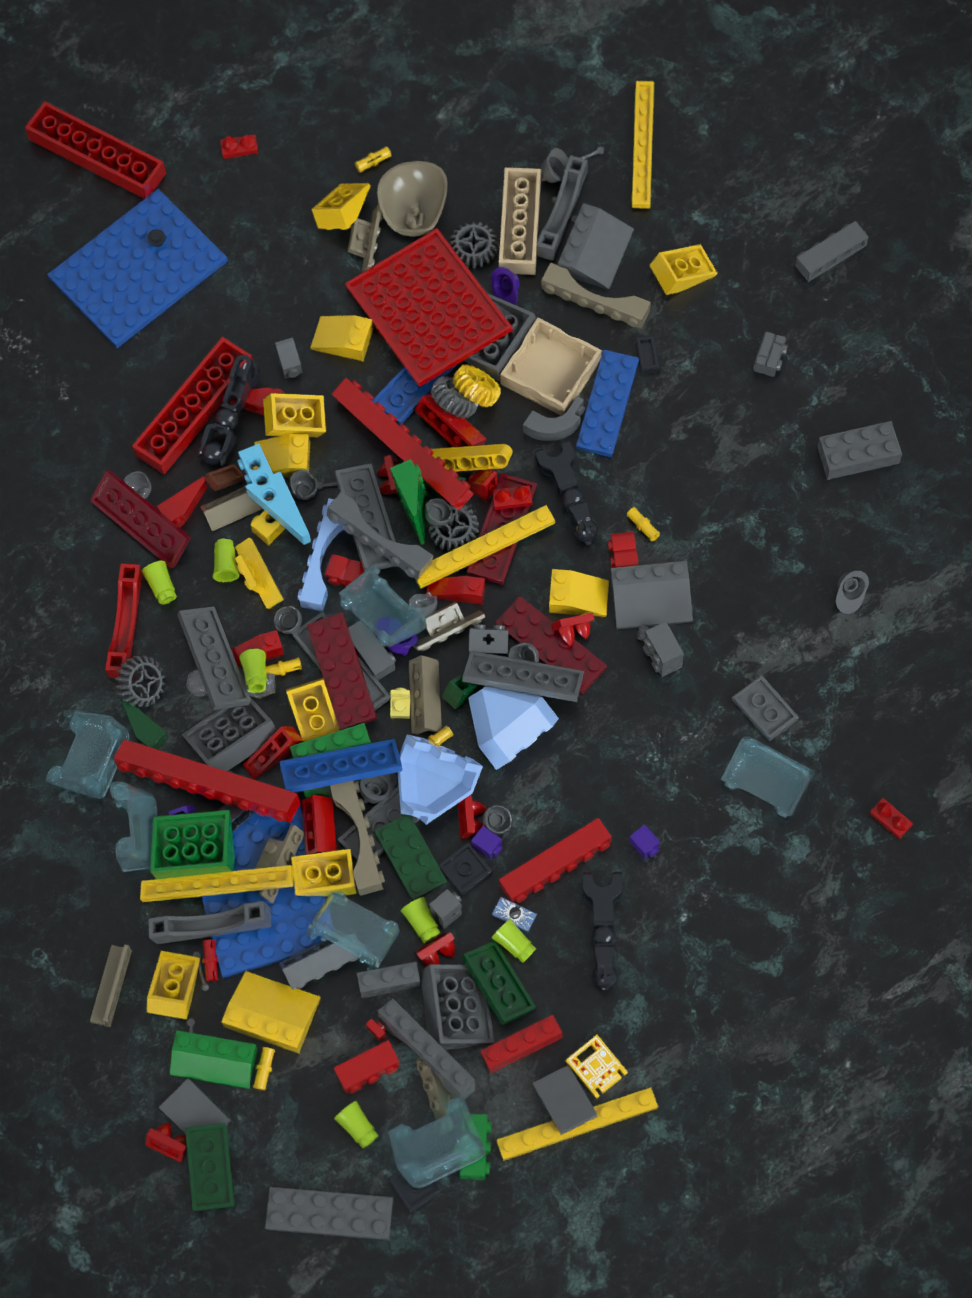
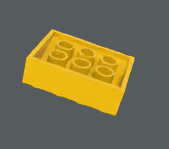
[222,971,321,1053]

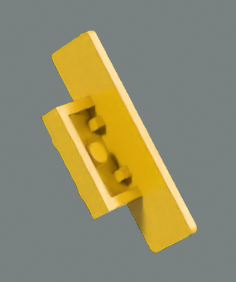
[235,538,283,609]

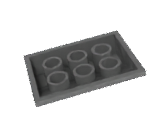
[558,203,634,290]
[464,294,536,382]
[611,561,693,629]
[181,696,277,771]
[420,965,494,1050]

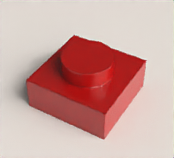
[366,1018,386,1043]

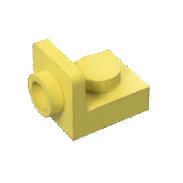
[390,688,410,719]

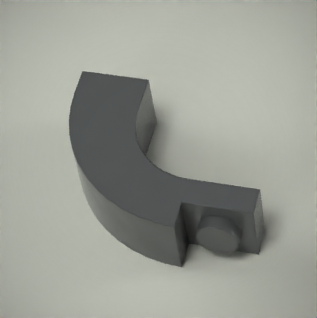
[523,396,585,441]

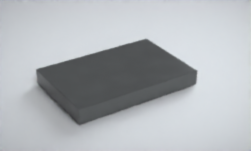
[732,675,799,742]
[533,1065,597,1135]
[159,1079,231,1135]

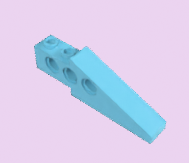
[237,444,311,545]

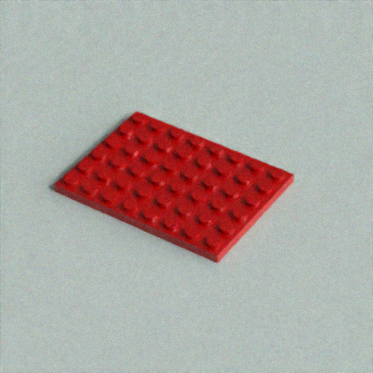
[345,228,513,387]

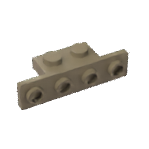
[347,204,383,273]
[414,602,485,651]
[255,825,304,903]
[416,1057,465,1136]

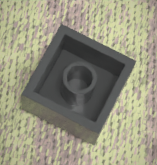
[643,622,684,677]

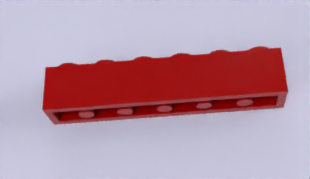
[499,818,612,903]

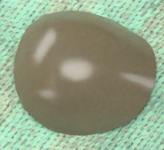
[377,161,447,236]

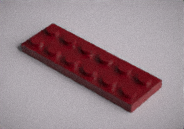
[90,470,191,568]
[467,473,537,585]
[495,596,607,695]
[307,612,378,730]

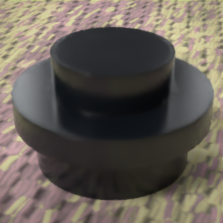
[147,229,166,247]

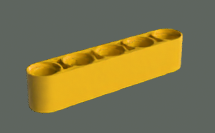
[431,444,513,472]

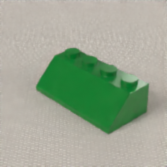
[170,1030,258,1089]

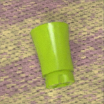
[213,538,239,582]
[141,561,177,605]
[239,649,267,693]
[401,897,441,943]
[491,918,536,963]
[334,1101,378,1148]

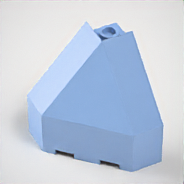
[468,686,559,770]
[398,734,483,824]

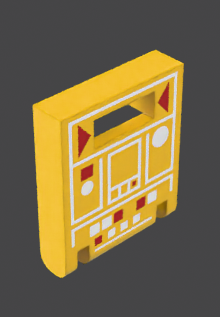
[565,1035,628,1099]

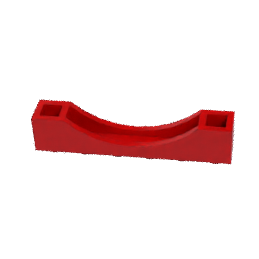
[105,563,143,678]

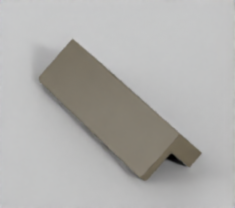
[200,482,273,531]
[409,655,442,735]
[90,945,132,1027]

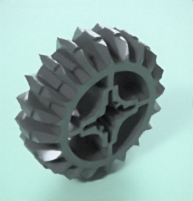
[449,221,498,269]
[430,376,479,419]
[428,504,479,552]
[115,655,166,707]

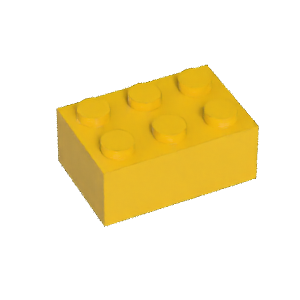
[263,393,326,437]

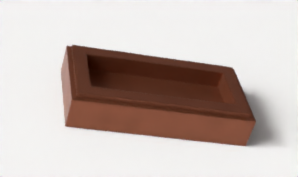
[204,464,245,491]

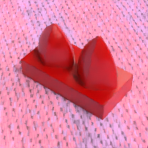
[220,135,258,159]
[376,455,399,495]
[492,485,532,510]
[551,613,595,646]
[457,795,487,839]
[870,798,913,839]
[414,931,455,967]
[146,1123,187,1163]

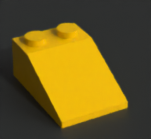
[312,183,370,230]
[650,244,718,295]
[311,316,373,361]
[253,434,310,477]
[549,569,609,617]
[286,678,340,742]
[291,849,356,897]
[147,951,200,1019]

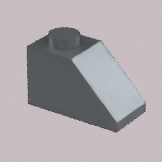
[275,337,302,378]

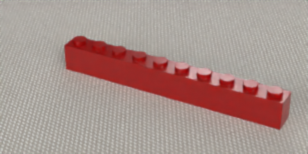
[332,378,474,510]
[114,739,301,823]

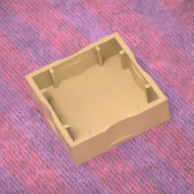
[500,318,602,416]

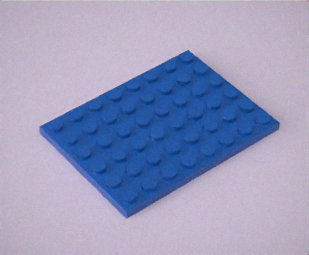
[47,189,228,348]
[201,806,336,978]

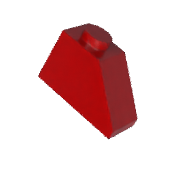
[468,470,498,502]

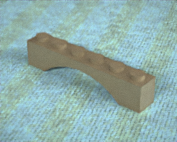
[542,263,651,328]
[330,781,385,896]

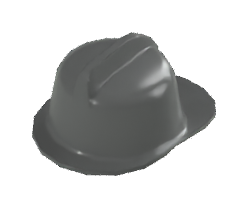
[540,148,569,183]
[835,570,869,614]
[360,773,397,804]

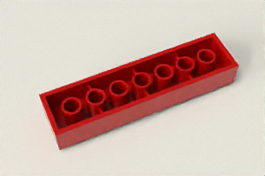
[25,101,166,199]
[132,337,253,475]

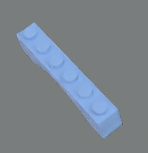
[297,499,344,612]

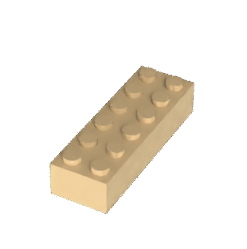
[499,168,541,275]

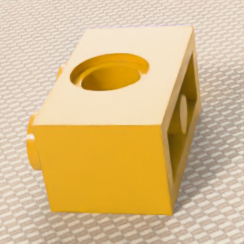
[250,510,286,546]

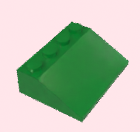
[390,459,428,545]
[290,723,371,799]
[150,810,235,879]

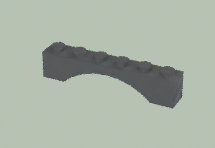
[537,155,588,261]
[327,491,433,580]
[149,901,271,944]
[378,999,475,1103]

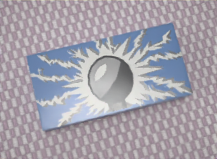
[492,897,537,933]

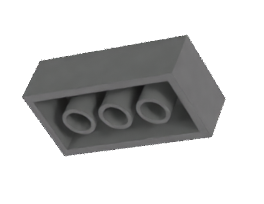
[817,421,902,480]

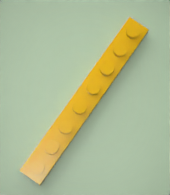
[632,81,654,208]
[415,505,555,588]
[140,865,294,902]
[497,1088,658,1161]

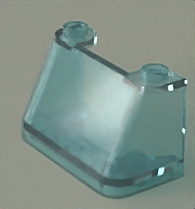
[339,565,427,647]
[46,710,129,799]
[721,736,816,817]
[110,782,157,872]
[306,891,400,971]
[388,1096,485,1188]

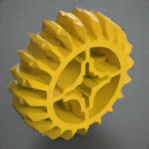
[453,365,501,407]

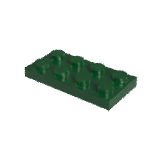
[374,815,447,901]
[461,941,536,1025]
[185,1123,234,1211]

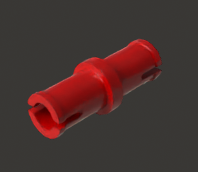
[202,940,218,982]

